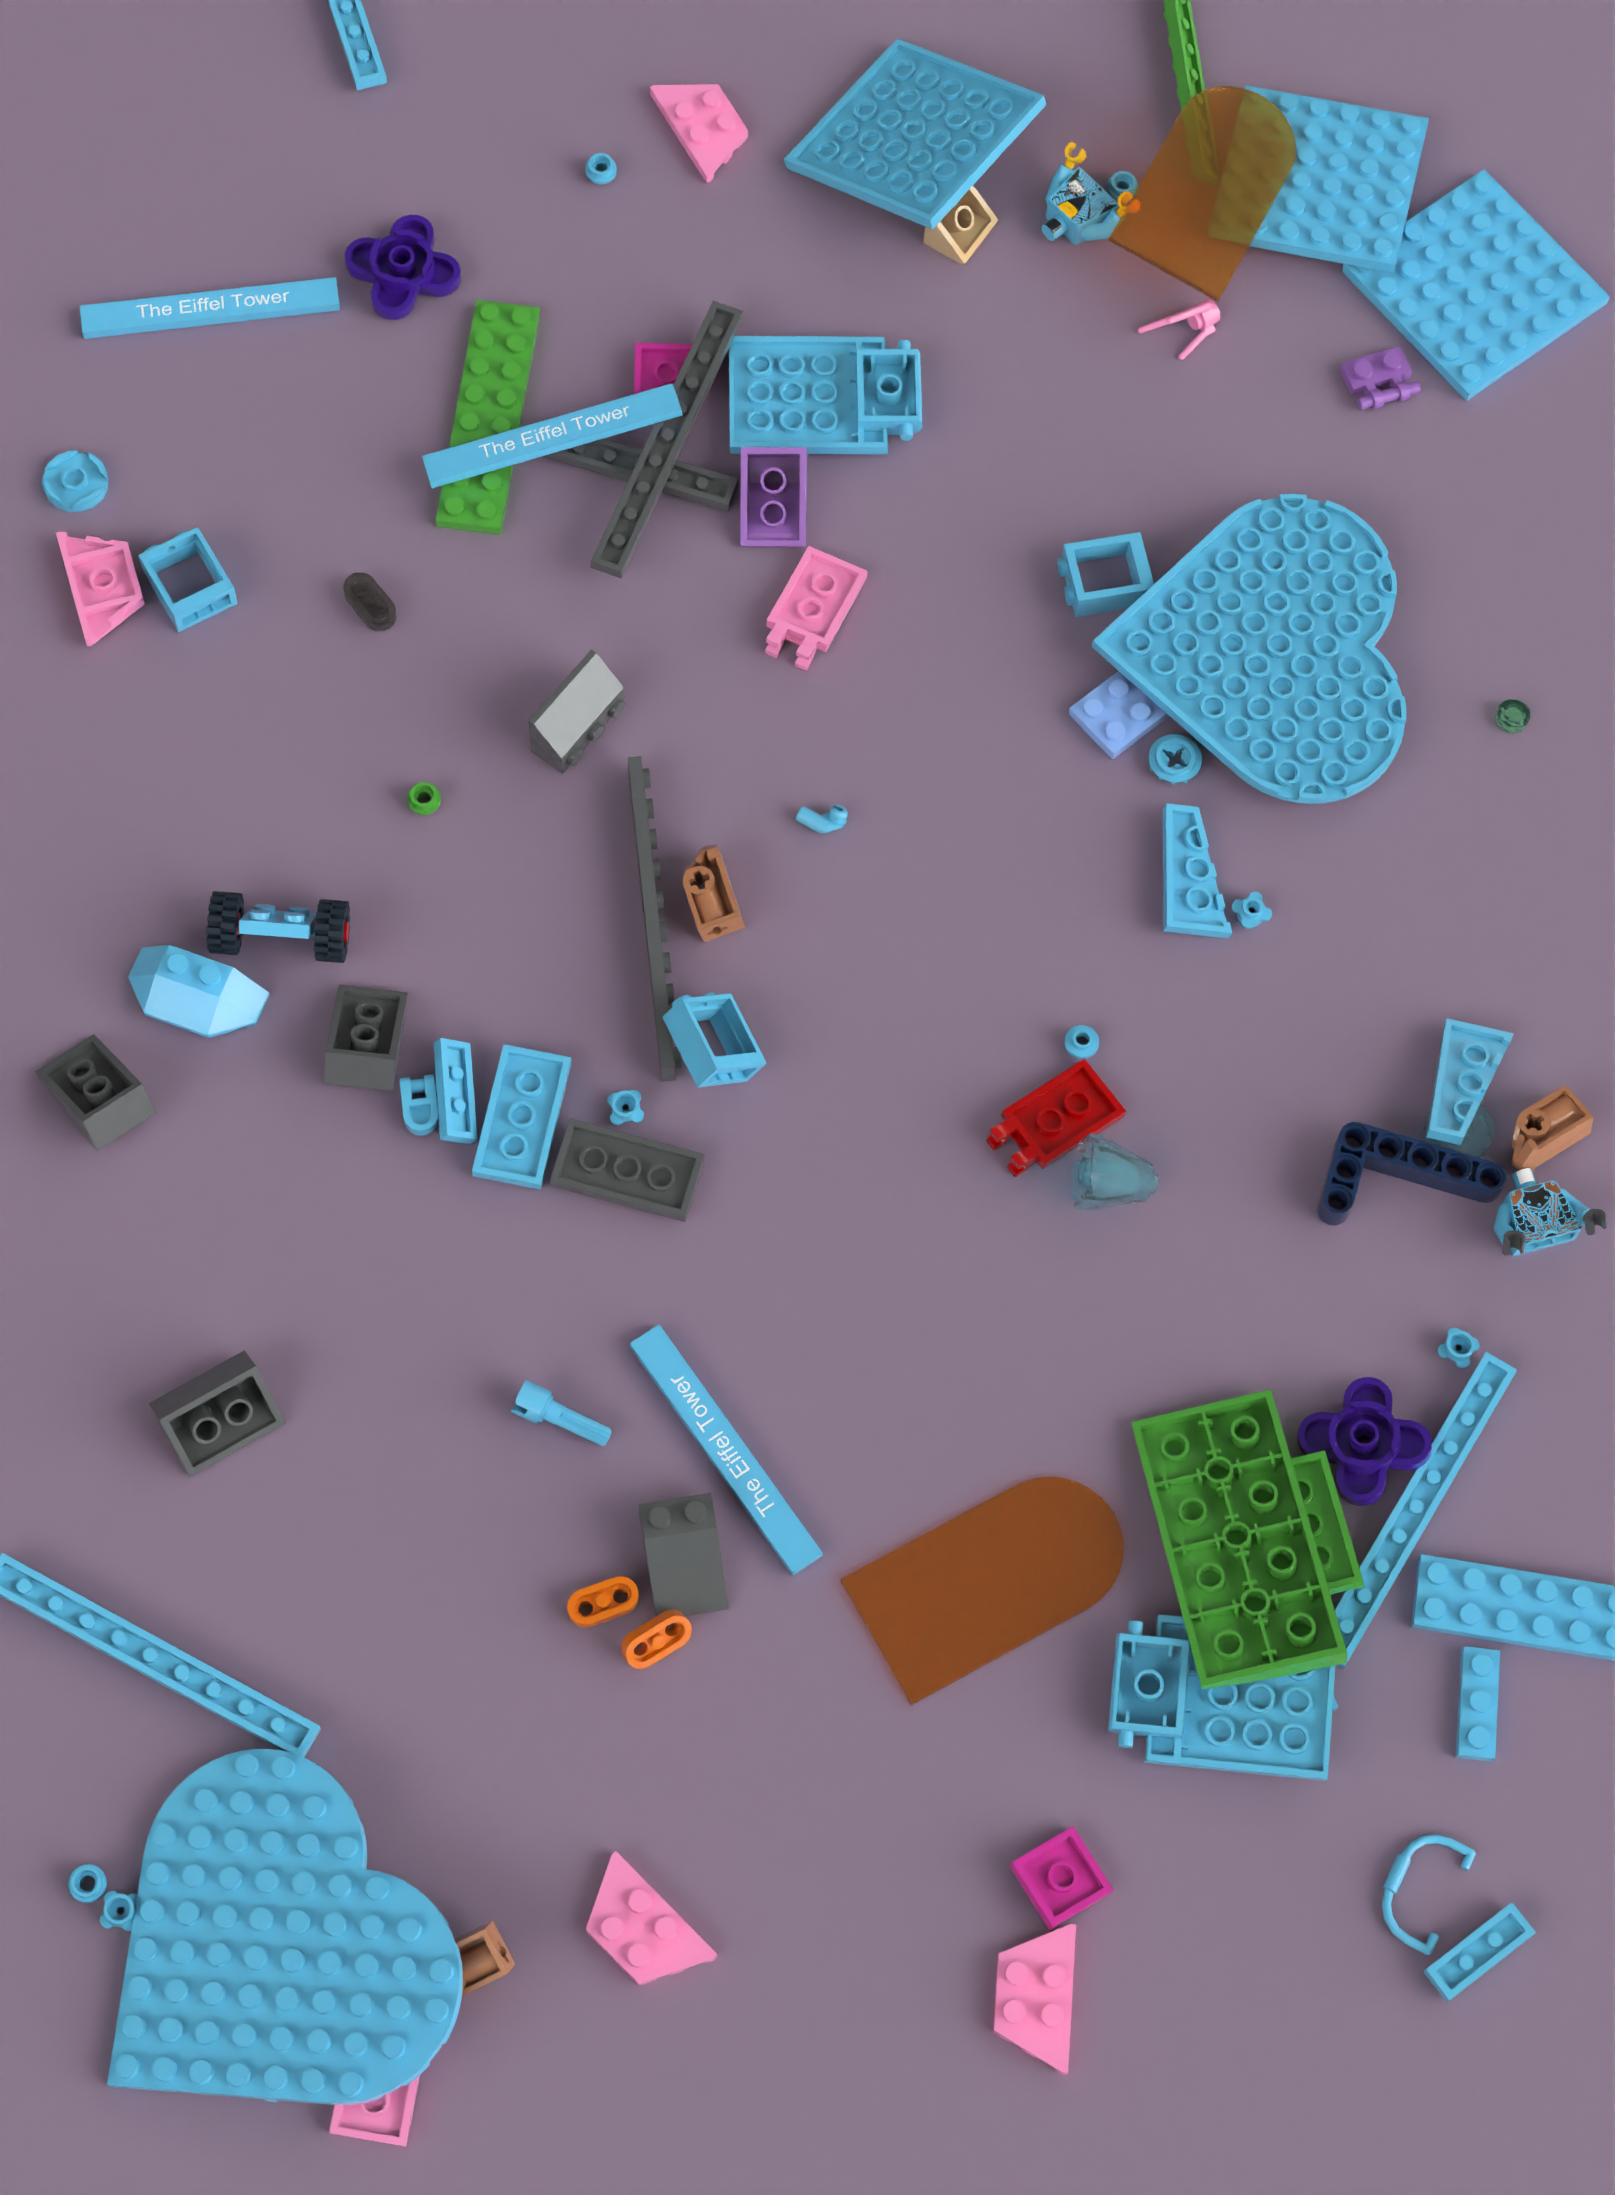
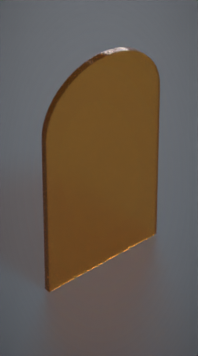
[1108,86,1296,302]
[841,1477,1124,1705]

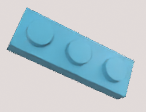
[433,1038,478,1144]
[1456,1646,1500,1762]
[1423,1902,1536,2002]

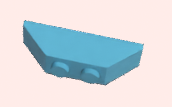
[128,945,270,1038]

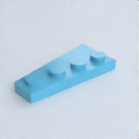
[1426,1018,1514,1145]

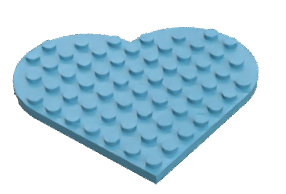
[1091,494,1406,804]
[107,1749,463,2105]

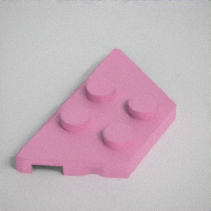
[650,84,748,183]
[56,531,145,647]
[586,1851,718,1986]
[993,1924,1076,2075]

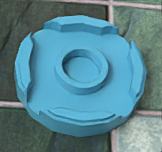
[42,450,109,512]

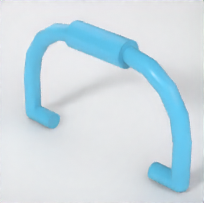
[1382,1834,1476,1955]

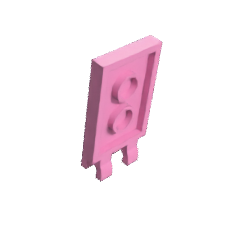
[765,546,868,671]
[329,2075,420,2147]

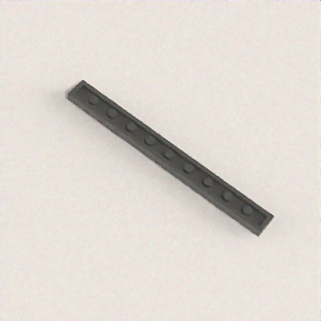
[591,301,743,579]
[628,756,682,1082]

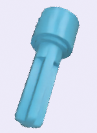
[511,1379,611,1446]

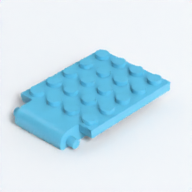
[729,336,922,454]
[1108,1614,1336,1781]

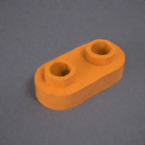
[567,1576,639,1628]
[621,1610,692,1669]

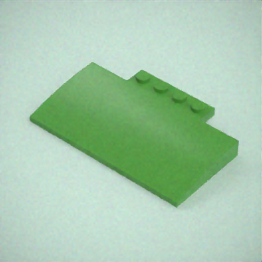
[1131,1389,1363,1689]

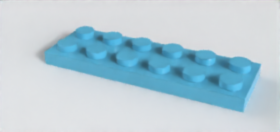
[1411,1554,1615,1661]

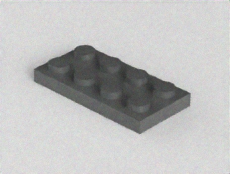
[550,1118,705,1222]

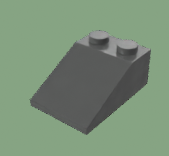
[324,985,408,1091]
[35,1034,156,1151]
[639,1493,729,1616]

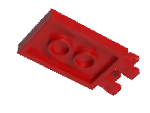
[986,1059,1126,1178]

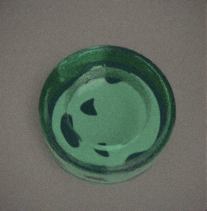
[1495,699,1530,734]

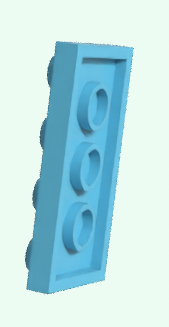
[472,1044,572,1190]

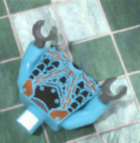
[1493,1168,1607,1256]

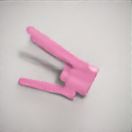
[1137,299,1220,360]

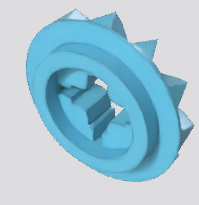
[1148,734,1202,786]

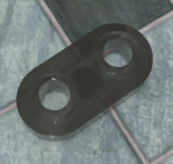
[343,572,397,631]

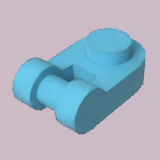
[399,1074,439,1136]

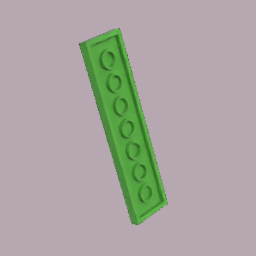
[436,300,540,535]

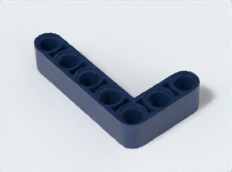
[1317,1122,1507,1226]

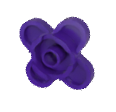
[345,215,461,320]
[1298,1377,1432,1506]

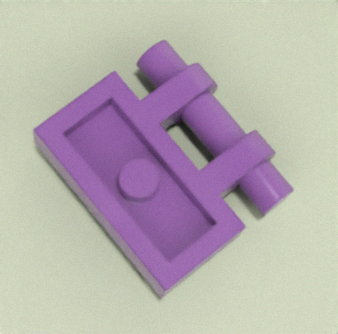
[1340,346,1421,410]

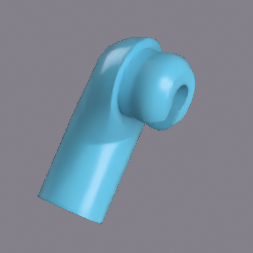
[796,805,848,834]

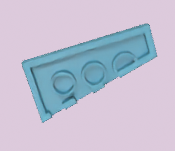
[1162,803,1232,939]

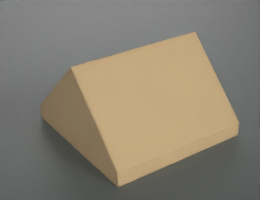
[923,185,998,264]

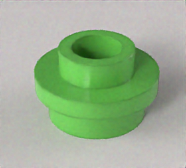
[407,782,441,815]

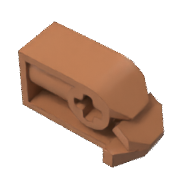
[683,845,746,942]
[1511,1085,1594,1173]
[454,1920,515,1996]

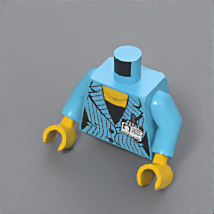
[1041,142,1140,245]

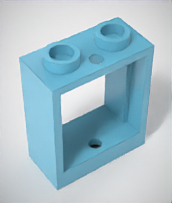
[138,527,238,633]
[1057,532,1154,617]
[662,993,766,1088]

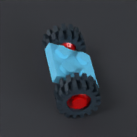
[206,891,350,963]

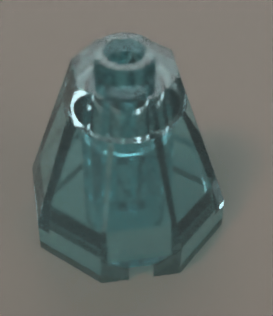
[1070,1133,1159,1210]

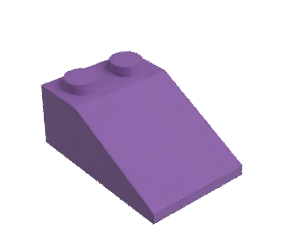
[740,447,807,547]

